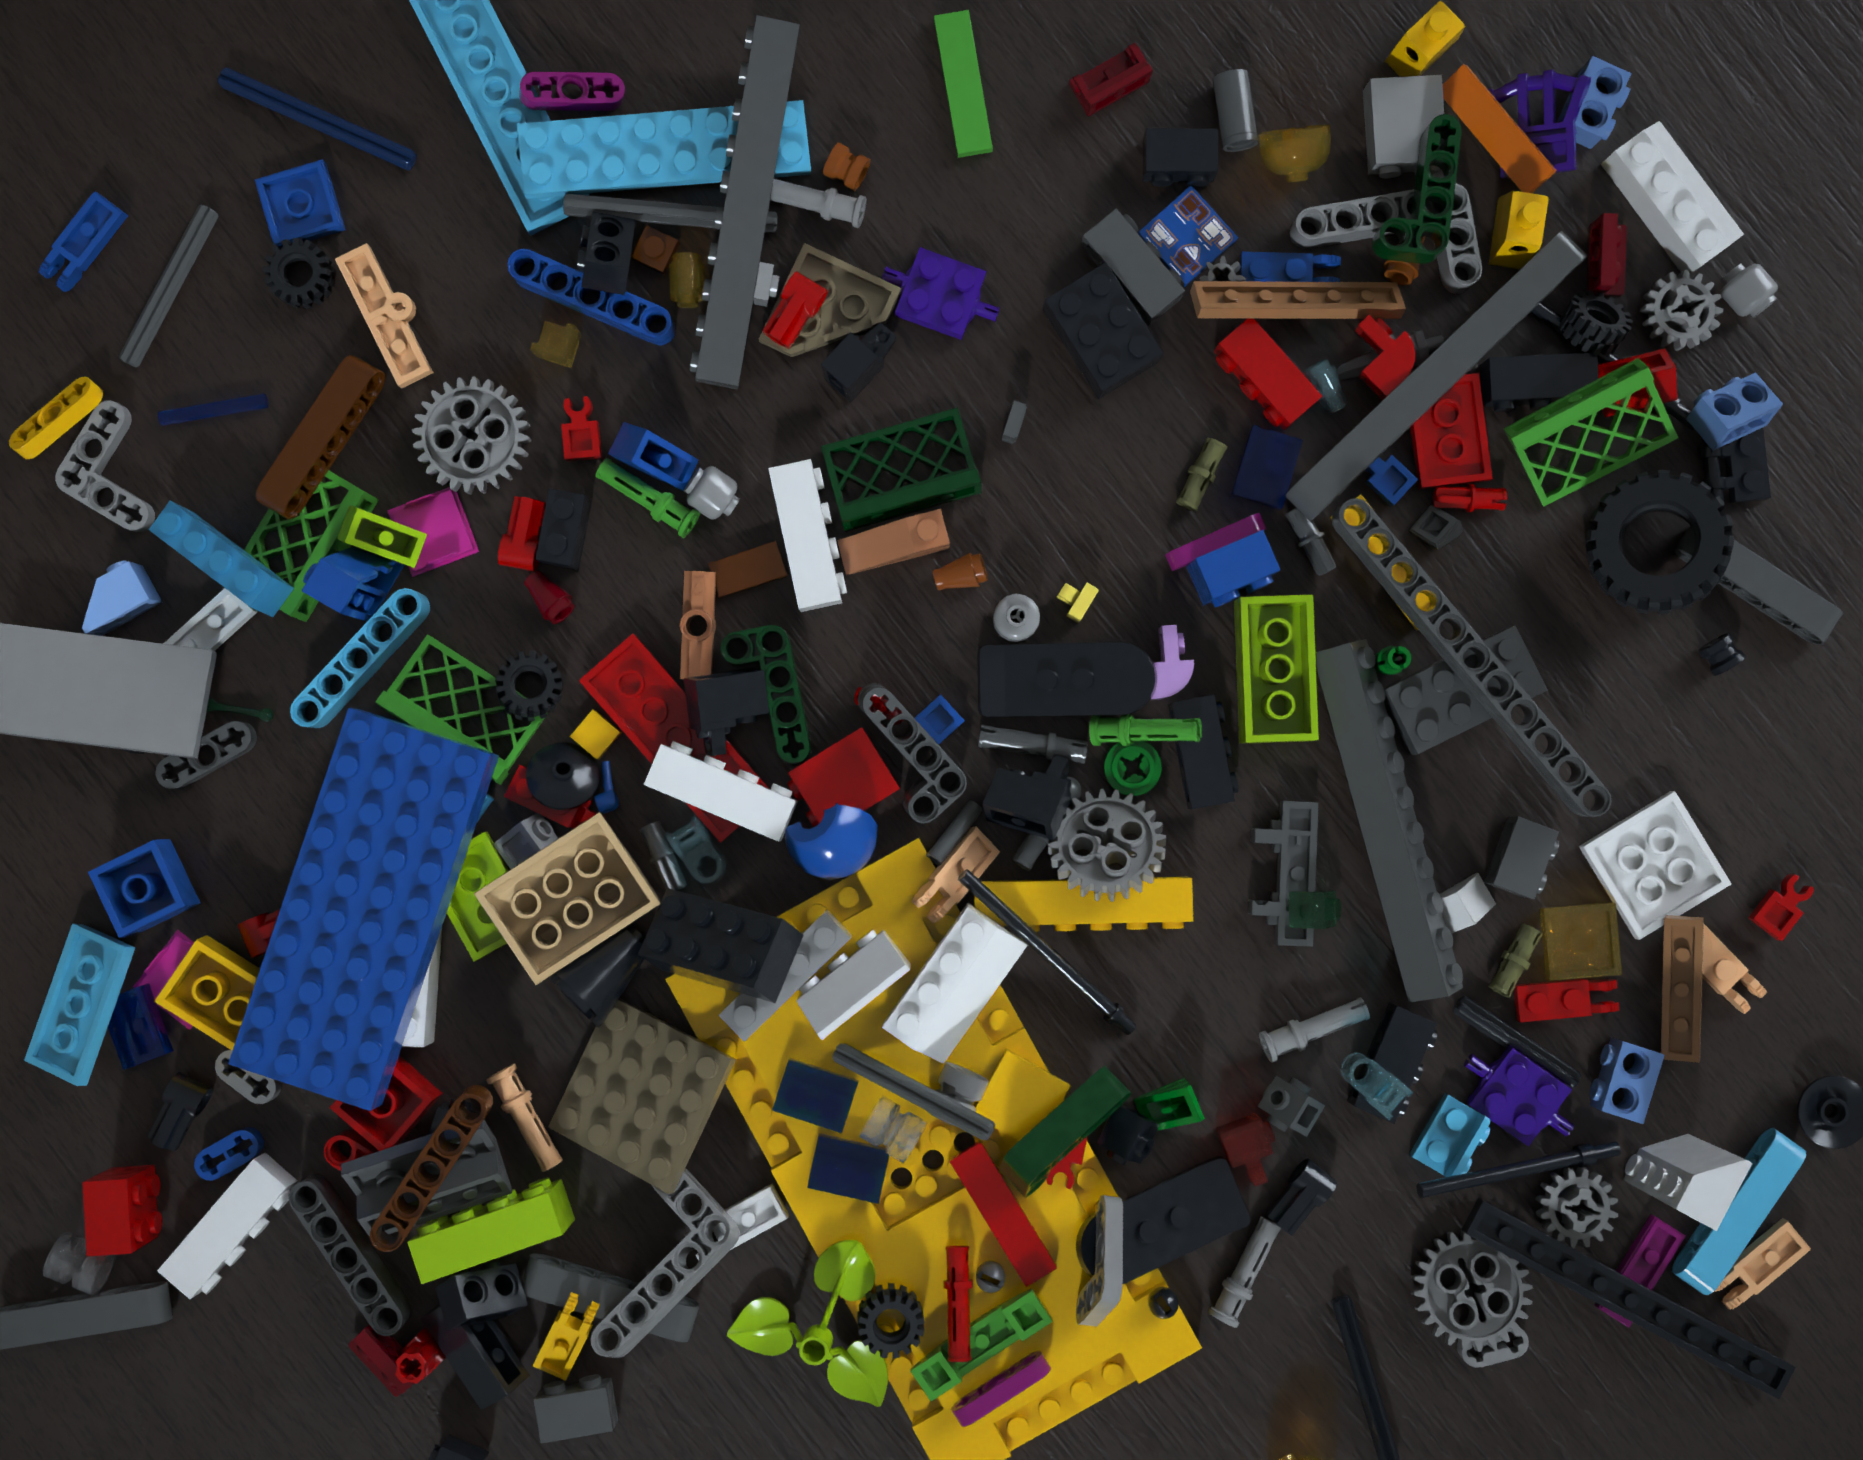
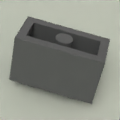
[1484,816,1559,900]
[534,1374,618,1444]

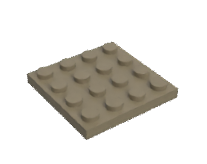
[548,998,736,1194]

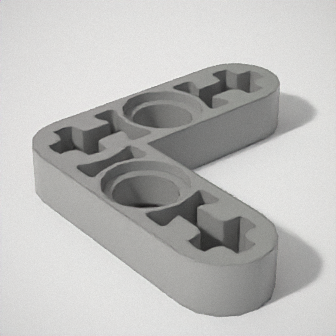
[55,401,155,532]
[1076,1195,1123,1327]

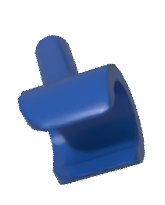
[594,761,619,814]

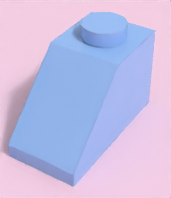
[82,560,163,636]

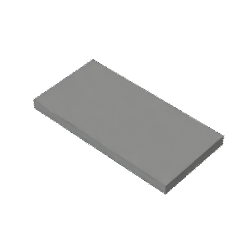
[0,623,217,759]

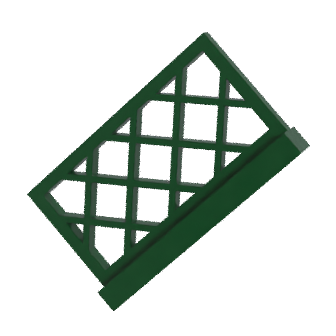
[821,407,982,532]

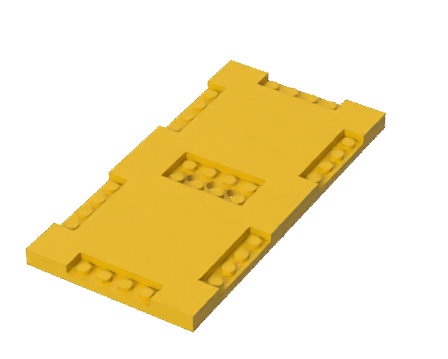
[665,837,1202,1460]

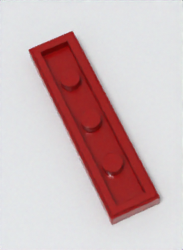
[949,1141,1057,1287]

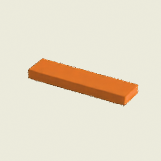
[1443,64,1557,193]

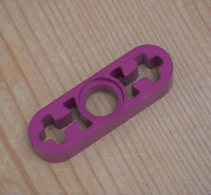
[519,72,625,111]
[1165,512,1267,571]
[951,1351,1051,1427]

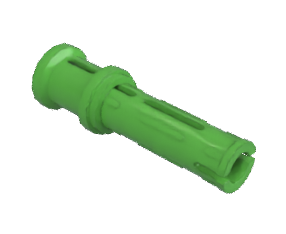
[595,458,700,538]
[1089,714,1202,746]

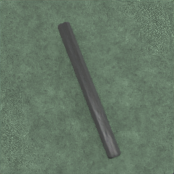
[563,194,778,233]

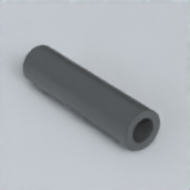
[926,800,983,866]

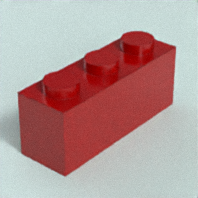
[1214,318,1322,430]

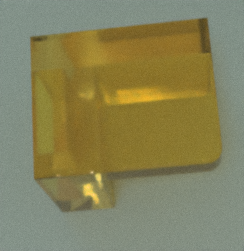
[530,321,581,368]

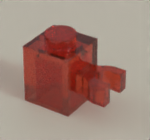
[1215,1113,1276,1187]

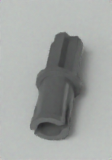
[1285,508,1336,576]
[639,821,686,891]

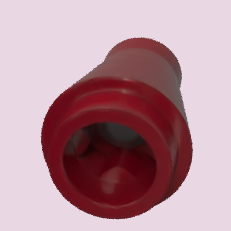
[524,570,575,624]

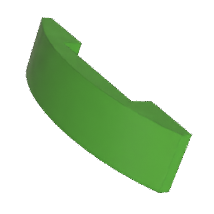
[910,1289,1053,1401]

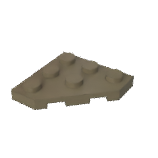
[759,243,901,357]

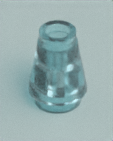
[1302,358,1348,415]

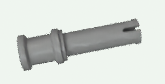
[770,179,867,228]
[1259,997,1370,1063]
[1208,1216,1281,1328]

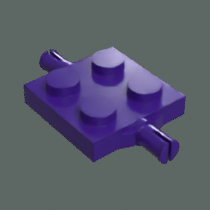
[882,247,1000,340]
[1464,1045,1574,1147]

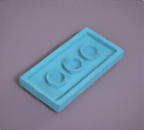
[24,923,136,1086]

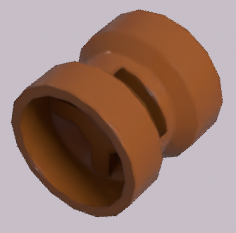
[823,142,871,192]

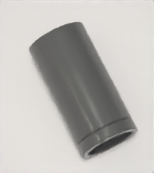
[1213,69,1259,152]

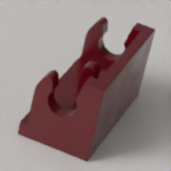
[1069,43,1153,117]

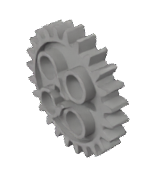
[412,376,532,495]
[1048,789,1166,902]
[1411,1229,1533,1352]

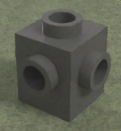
[1258,1075,1325,1137]

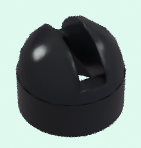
[1148,1287,1178,1319]

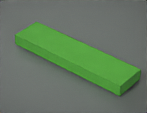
[934,10,993,158]

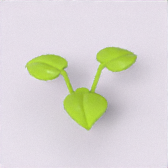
[727,1240,888,1407]

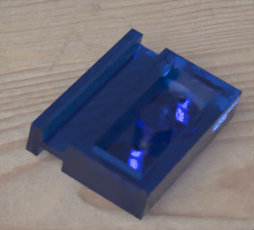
[1231,425,1303,510]
[108,983,174,1070]
[772,1058,859,1133]
[807,1133,890,1204]

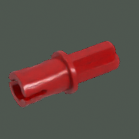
[1432,484,1507,512]

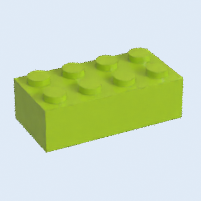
[1234,595,1319,744]
[407,1177,575,1284]

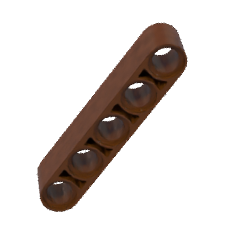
[256,355,385,520]
[370,1085,493,1252]

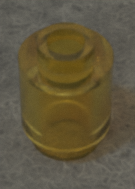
[669,252,705,308]

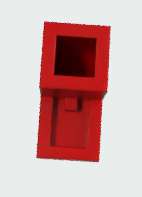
[1355,315,1415,401]

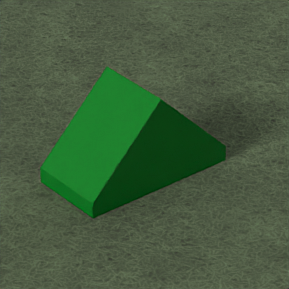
[1133,1078,1205,1131]

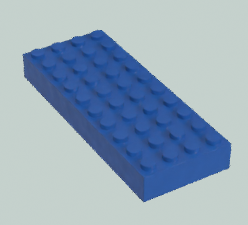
[228,708,499,1111]

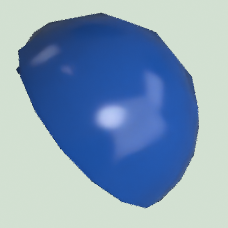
[785,803,878,880]

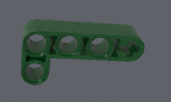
[1372,114,1462,264]
[721,625,811,764]
[1000,1066,1131,1198]

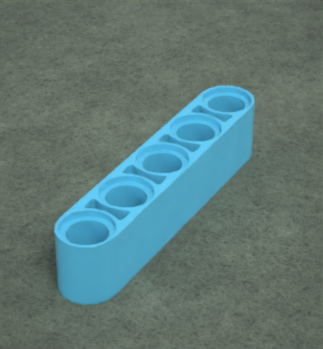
[290,588,430,728]
[1672,1128,1806,1295]

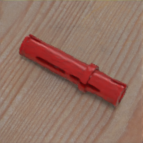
[943,1245,973,1362]

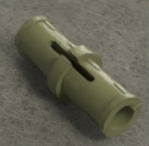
[1176,437,1227,512]
[1488,923,1543,998]

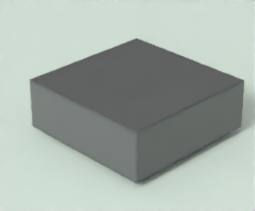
[1002,400,1027,444]

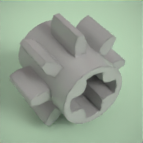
[1200,256,1246,281]

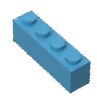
[149,500,294,617]

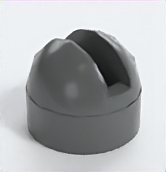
[976,1261,1005,1293]

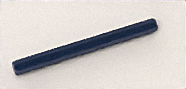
[218,68,417,170]

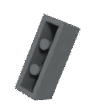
[1081,208,1185,326]

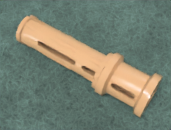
[486,1063,563,1172]

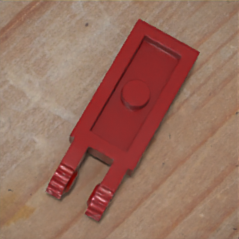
[1514,979,1620,1022]

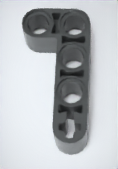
[858,683,967,824]

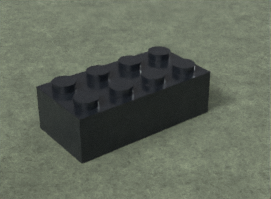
[638,888,804,1003]

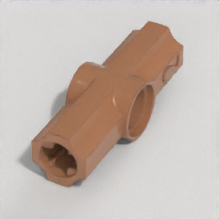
[680,571,717,679]

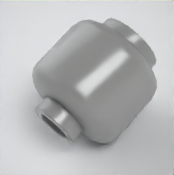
[1721,263,1778,318]
[684,466,740,520]
[993,594,1040,642]

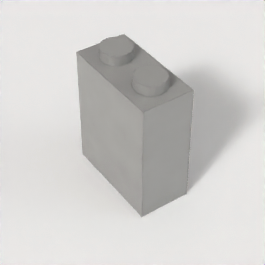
[1363,75,1446,179]

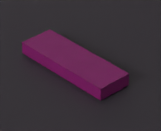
[1594,1214,1686,1328]

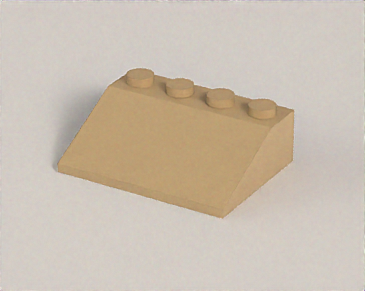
[474,812,660,985]

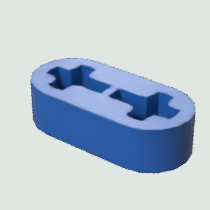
[194,1127,264,1181]

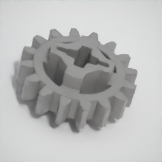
[1640,270,1723,351]
[1535,1167,1618,1248]

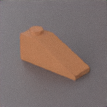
[837,509,950,576]

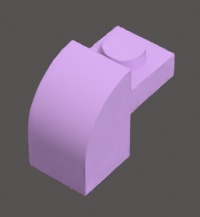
[1151,625,1194,700]

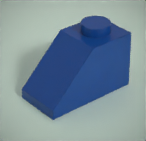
[608,422,699,492]

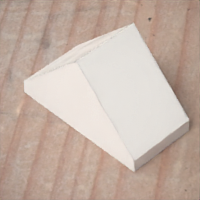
[1440,873,1496,933]

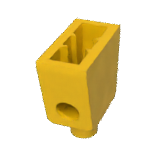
[1385,1,1465,77]
[1488,191,1549,269]

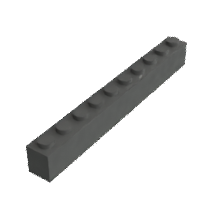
[690,15,800,390]
[1315,639,1463,1002]

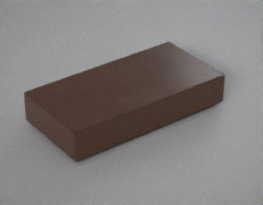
[708,541,788,599]

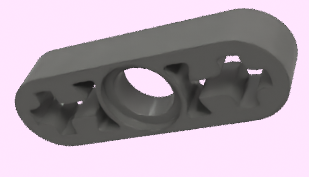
[156,721,257,789]

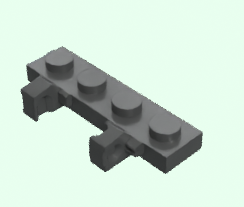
[1247,801,1319,947]

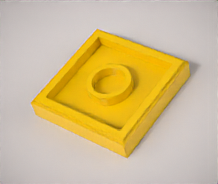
[975,1049,1071,1141]

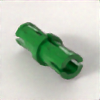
[1374,646,1411,675]

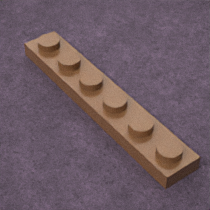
[1190,281,1406,319]

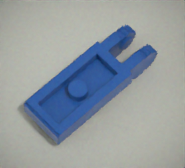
[39,191,128,292]
[1240,251,1341,282]

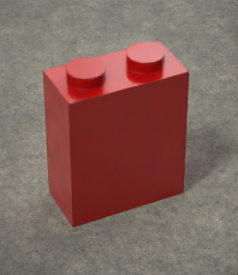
[787,727,900,827]

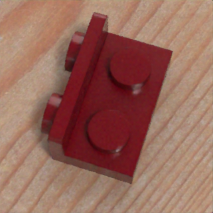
[1587,213,1627,297]
[348,1325,414,1397]

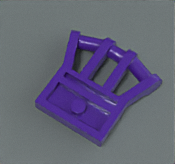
[1489,69,1591,179]

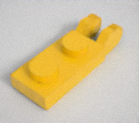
[533,1292,600,1381]

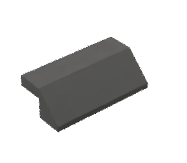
[341,1120,512,1237]

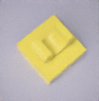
[1057,582,1099,623]

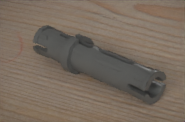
[978,725,1088,764]

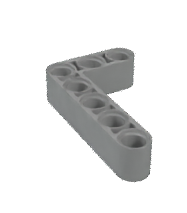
[1290,183,1482,294]
[591,1168,740,1358]

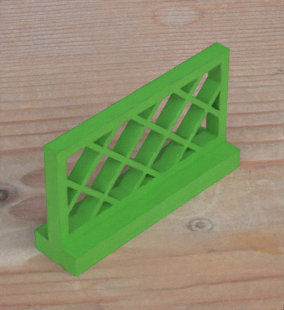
[1503,358,1678,507]
[244,470,379,622]
[375,634,548,785]

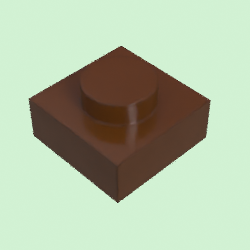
[631,225,680,276]

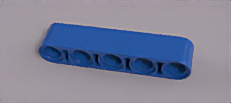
[507,249,676,345]

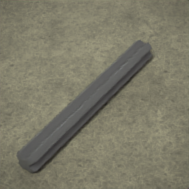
[119,204,218,367]
[832,1043,995,1140]

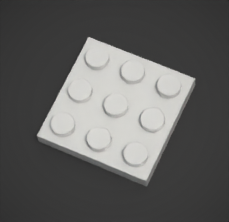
[1579,791,1731,940]

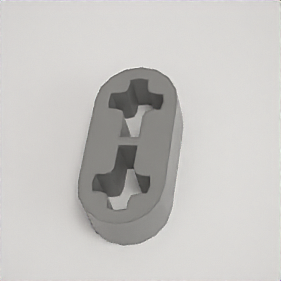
[215,1050,282,1104]
[1457,1328,1529,1368]

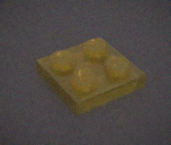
[1540,902,1622,981]

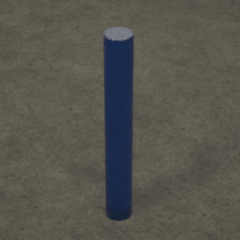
[158,394,269,426]

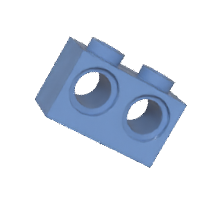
[1556,56,1632,149]
[1686,372,1783,451]
[1589,1037,1665,1124]

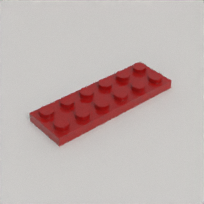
[579,633,770,843]

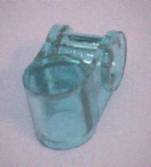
[665,814,727,883]
[1340,1052,1413,1121]

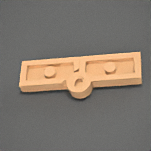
[335,243,433,389]

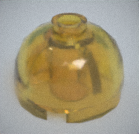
[1259,124,1331,182]

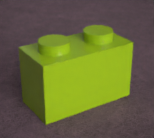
[337,505,427,568]

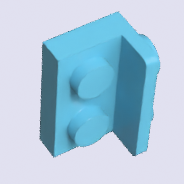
[1409,1093,1491,1177]

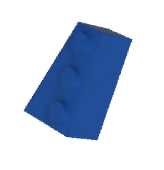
[302,546,405,622]

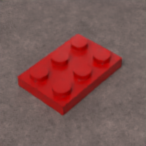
[1410,373,1493,490]

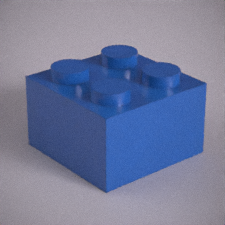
[1186,530,1280,608]
[88,839,201,938]

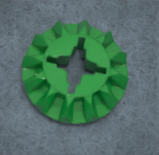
[1104,741,1162,796]

